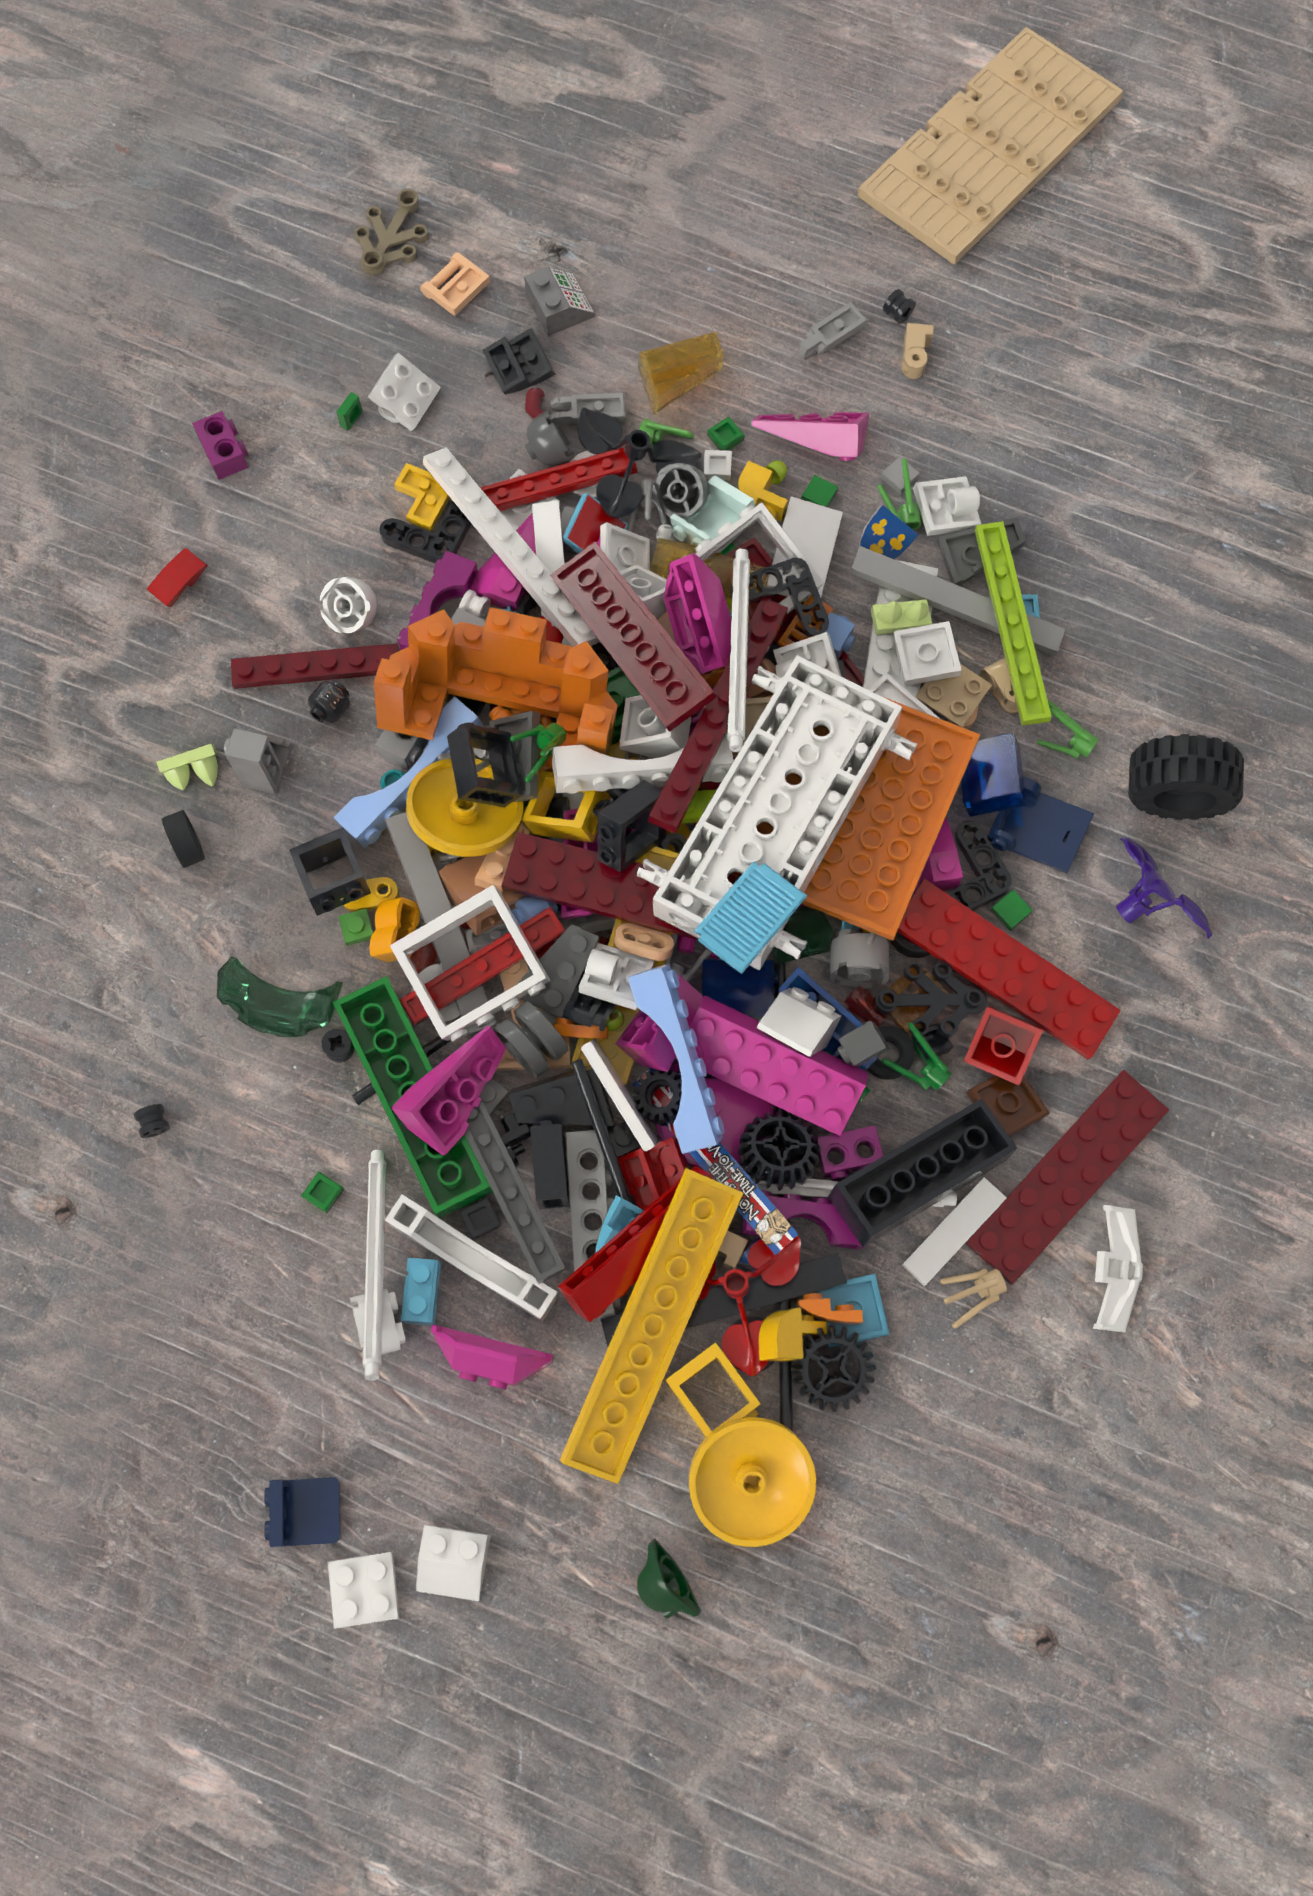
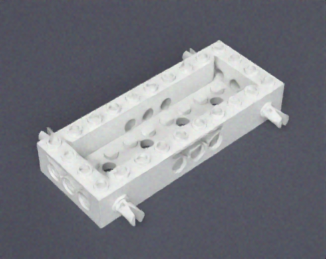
[637,655,918,970]

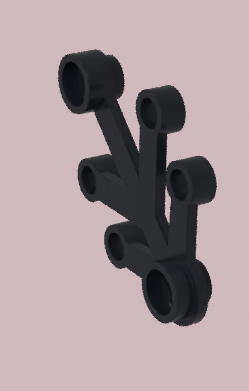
[873,961,987,1038]

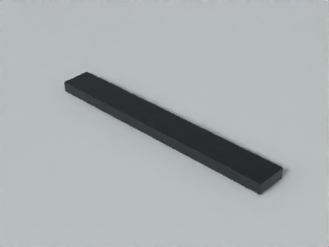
[600,1253,847,1347]

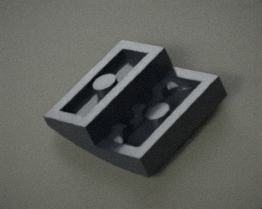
[482,328,556,394]

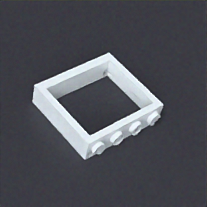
[683,502,824,614]
[390,885,551,1042]

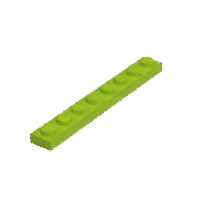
[975,521,1052,726]

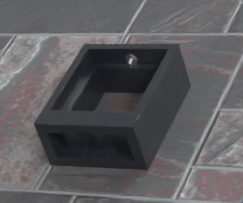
[447,722,523,808]
[598,780,666,872]
[289,827,371,916]
[530,1120,570,1209]

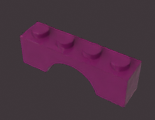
[398,550,478,650]
[741,1190,867,1250]

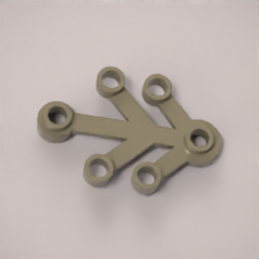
[354,189,429,275]

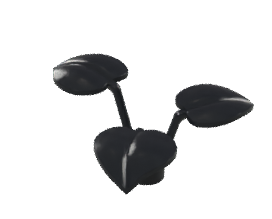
[577,407,702,518]

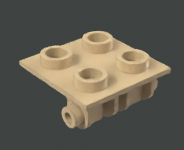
[915,664,992,728]

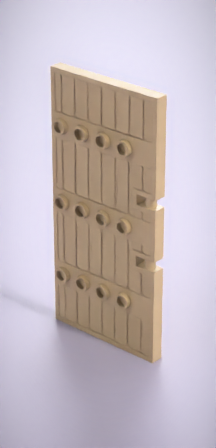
[858,27,1123,265]

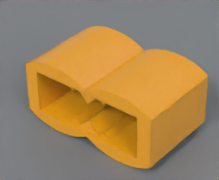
[369,897,420,963]

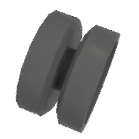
[494,1001,569,1078]

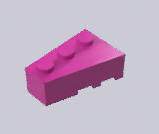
[615,975,704,1072]

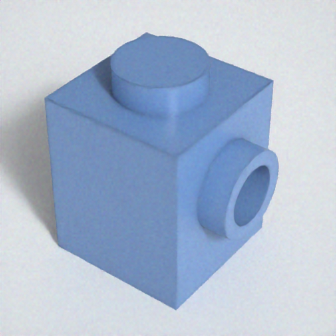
[819,612,856,660]

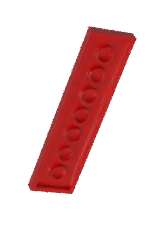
[897,879,1121,1060]

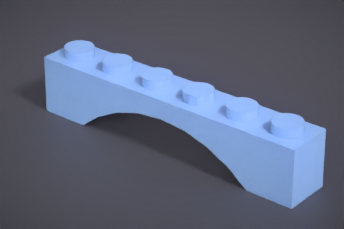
[333,697,484,849]
[628,964,724,1154]

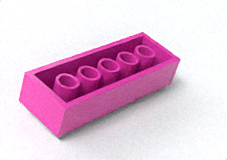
[675,996,869,1136]

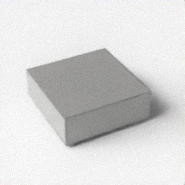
[880,456,920,494]

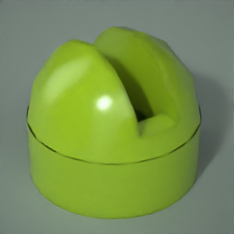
[764,460,787,485]
[606,1008,624,1031]

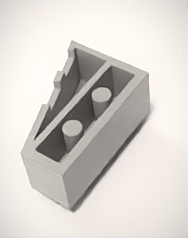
[224,728,292,795]

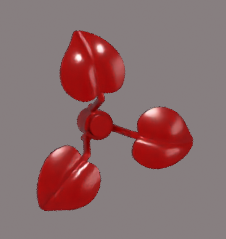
[697,1236,801,1377]

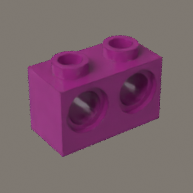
[192,411,249,480]
[817,1125,883,1181]

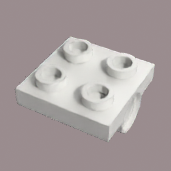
[368,353,441,431]
[913,476,981,536]
[773,632,841,677]
[578,943,654,1010]

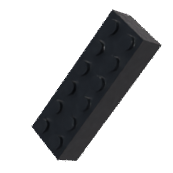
[828,1098,1017,1248]

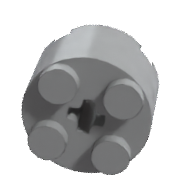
[830,929,889,989]

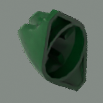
[637,1538,701,1619]

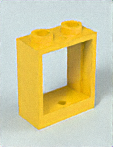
[522,771,611,843]
[665,1342,761,1438]

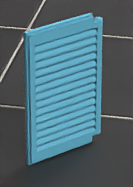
[694,862,807,974]

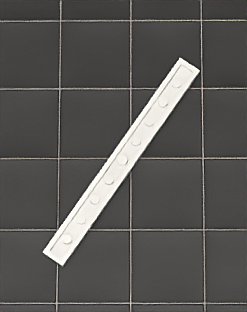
[423,447,600,647]

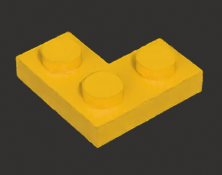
[394,463,450,532]

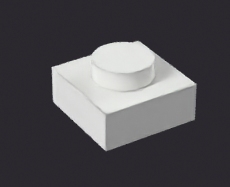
[704,450,732,481]

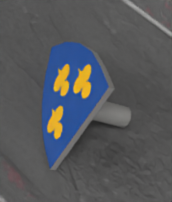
[858,504,918,559]

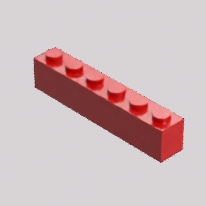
[557,1166,714,1322]

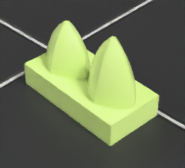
[871,599,932,635]
[156,744,218,790]

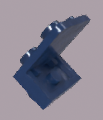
[264,1477,340,1547]

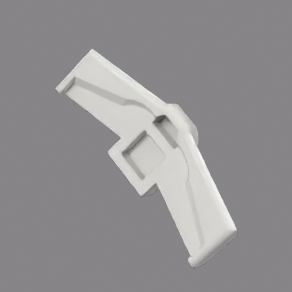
[1093,1205,1143,1333]

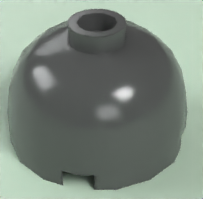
[525,409,575,467]
[652,463,709,518]

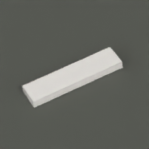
[902,1177,1006,1286]

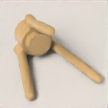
[940,1269,1007,1329]

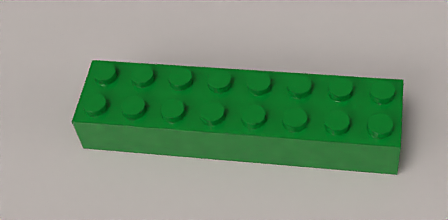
[333,976,493,1219]

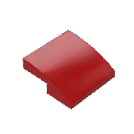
[618,1137,689,1210]

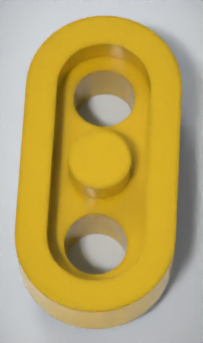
[341,877,399,912]

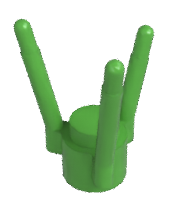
[639,419,694,448]
[878,458,923,530]
[1037,700,1099,759]

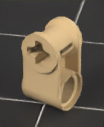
[981,658,1018,714]

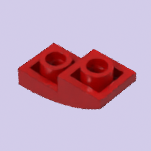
[147,548,208,607]

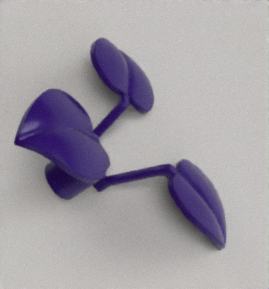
[1116,836,1212,939]

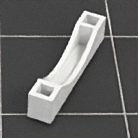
[552,734,734,794]
[385,1194,559,1322]

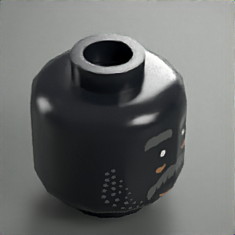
[308,680,350,723]

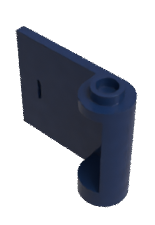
[987,776,1094,874]

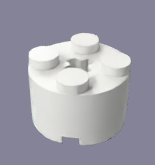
[350,1289,405,1355]

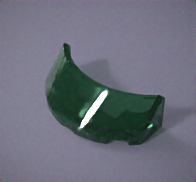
[217,957,343,1037]

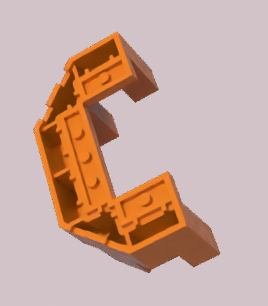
[374,607,618,767]

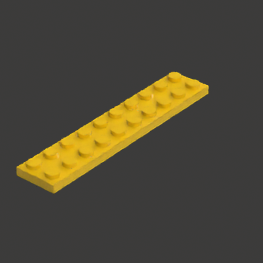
[560,1168,743,1484]

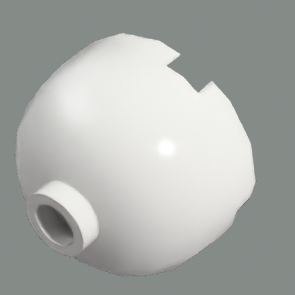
[320,577,377,633]

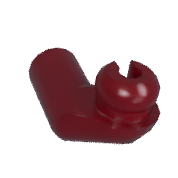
[525,388,550,419]

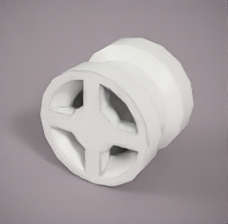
[459,589,491,619]

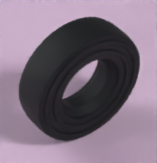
[867,1026,915,1080]

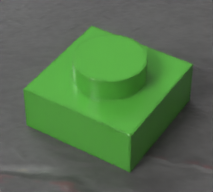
[338,909,373,946]

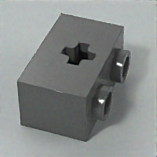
[838,1020,890,1067]

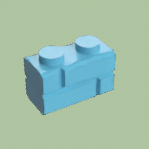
[401,1258,442,1326]

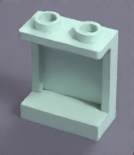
[670,476,755,559]

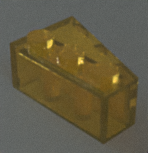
[638,331,724,415]

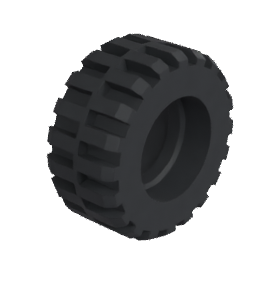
[1128,734,1244,820]

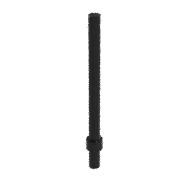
[571,1059,638,1206]

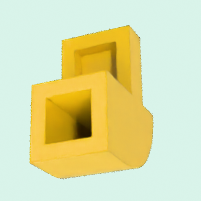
[738,461,788,522]
[759,1308,827,1361]

